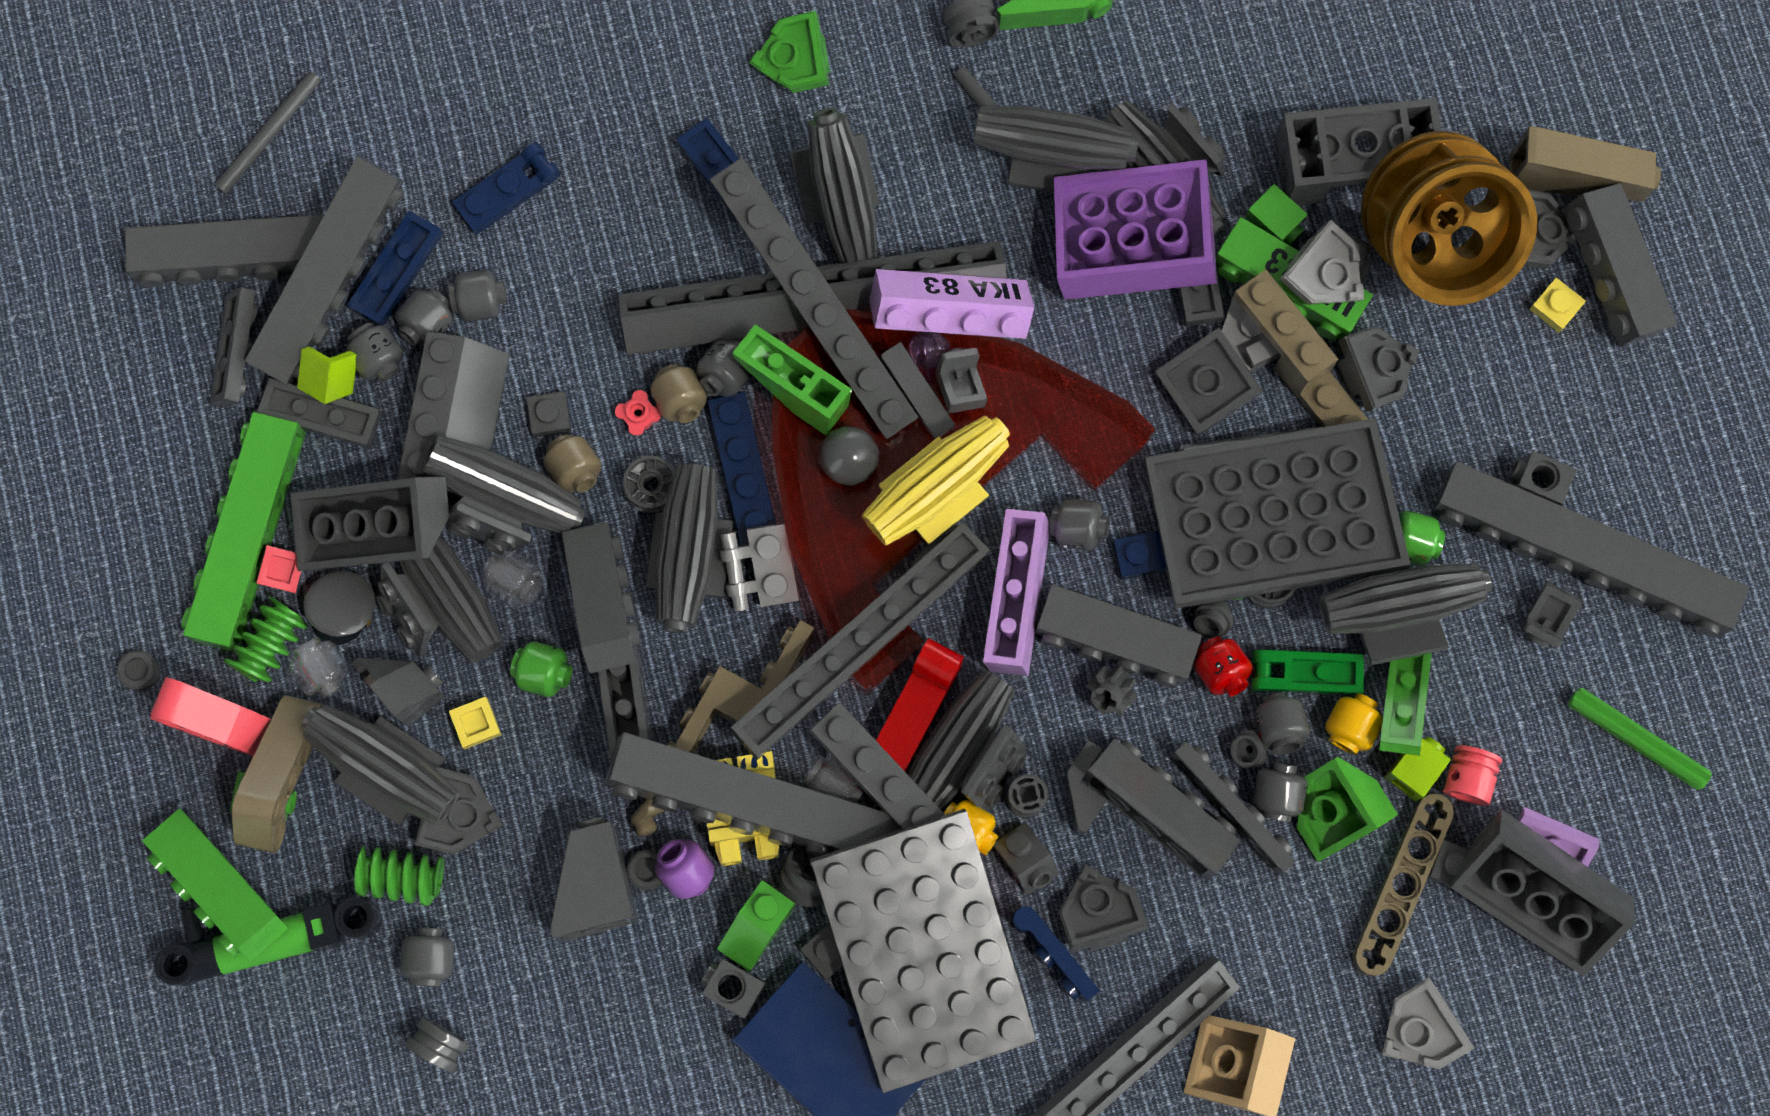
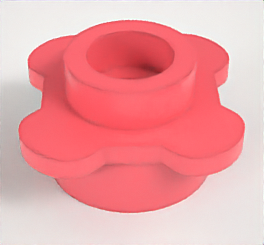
[615,390,661,436]

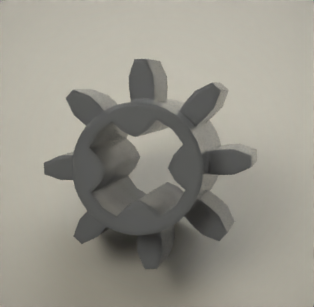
[1086,666,1138,716]

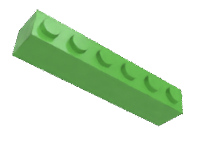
[182,412,306,652]

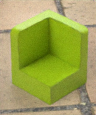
[297,346,357,404]

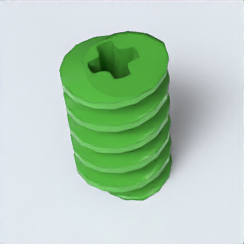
[223,596,308,683]
[354,846,444,906]

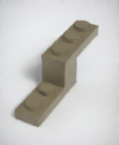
[1233,269,1368,427]
[667,620,815,754]

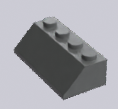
[398,331,510,500]
[290,477,449,571]
[1082,739,1241,881]
[1451,809,1635,977]

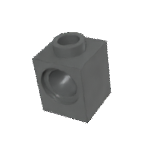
[1509,451,1577,506]
[700,959,766,1020]

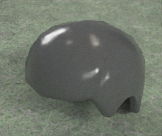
[818,426,879,486]

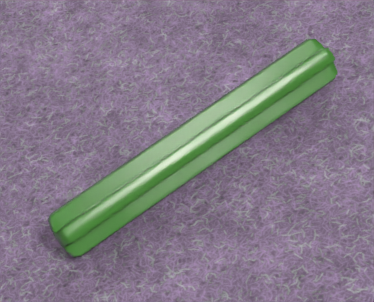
[1568,688,1712,790]

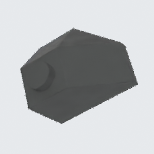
[352,658,445,728]

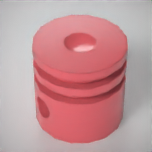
[1442,745,1502,806]

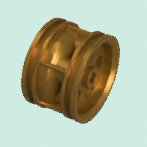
[1361,131,1537,306]

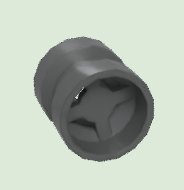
[1006,774,1048,818]

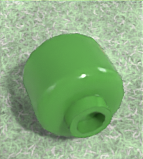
[1399,511,1445,565]
[510,642,573,697]

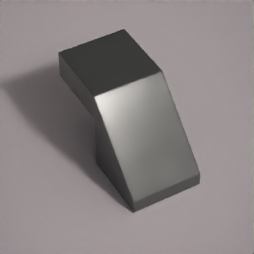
[1064,740,1107,837]

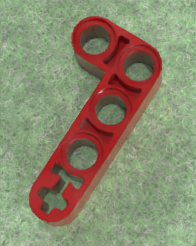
[876,638,964,772]

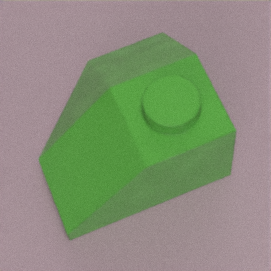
[1297,757,1398,862]

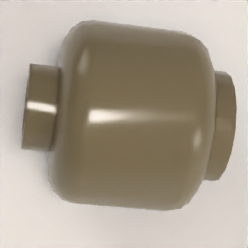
[650,364,707,423]
[544,434,602,493]

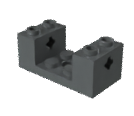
[1275,98,1441,205]

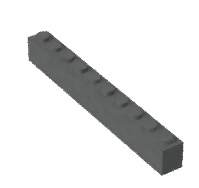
[619,241,1007,355]

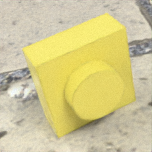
[1529,277,1586,333]
[449,696,502,749]

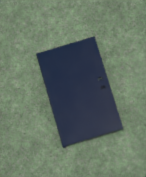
[731,961,926,1116]

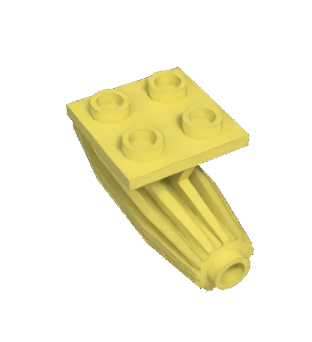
[862,416,1010,545]

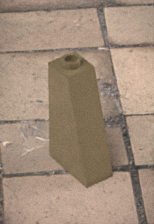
[1509,126,1661,202]

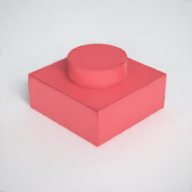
[256,545,301,593]

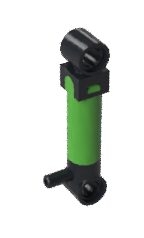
[154,897,382,987]

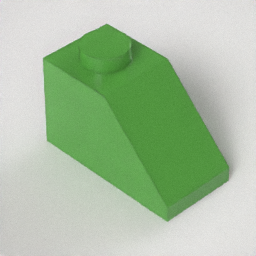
[717,880,796,973]

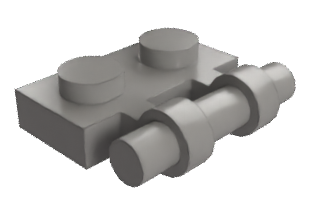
[719,522,800,611]

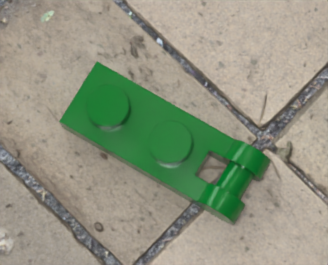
[1251,650,1364,695]

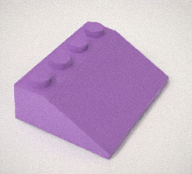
[1054,159,1217,300]

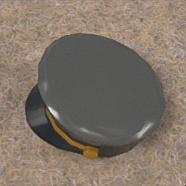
[304,571,375,646]

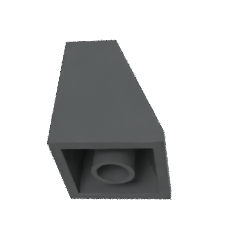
[550,817,639,942]

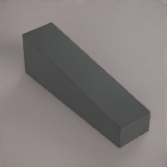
[880,342,955,440]

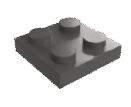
[1155,327,1263,436]

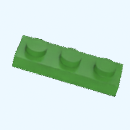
[1379,653,1432,756]

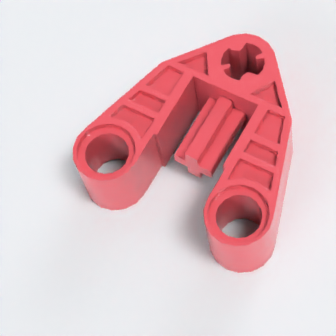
[149,677,271,756]

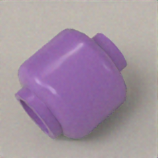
[655,839,715,899]

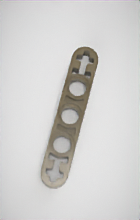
[1352,794,1454,976]

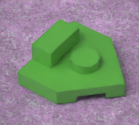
[749,11,830,93]

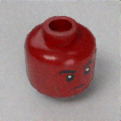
[1193,637,1253,697]

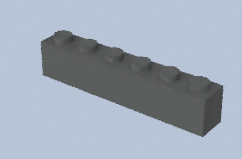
[245,156,405,384]
[125,215,365,288]

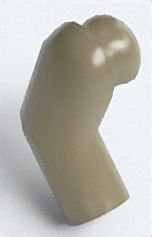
[631,798,665,837]

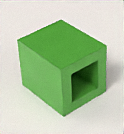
[1244,184,1308,246]

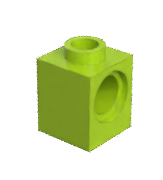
[1383,736,1451,802]

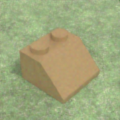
[1184,1015,1295,1116]

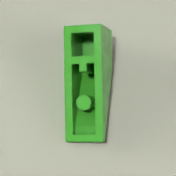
[996,0,1113,30]
[732,324,852,435]

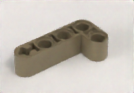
[232,695,324,854]

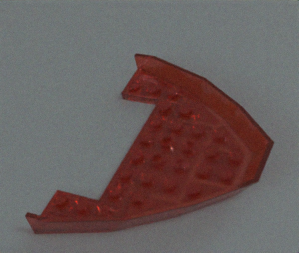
[772,309,1156,696]

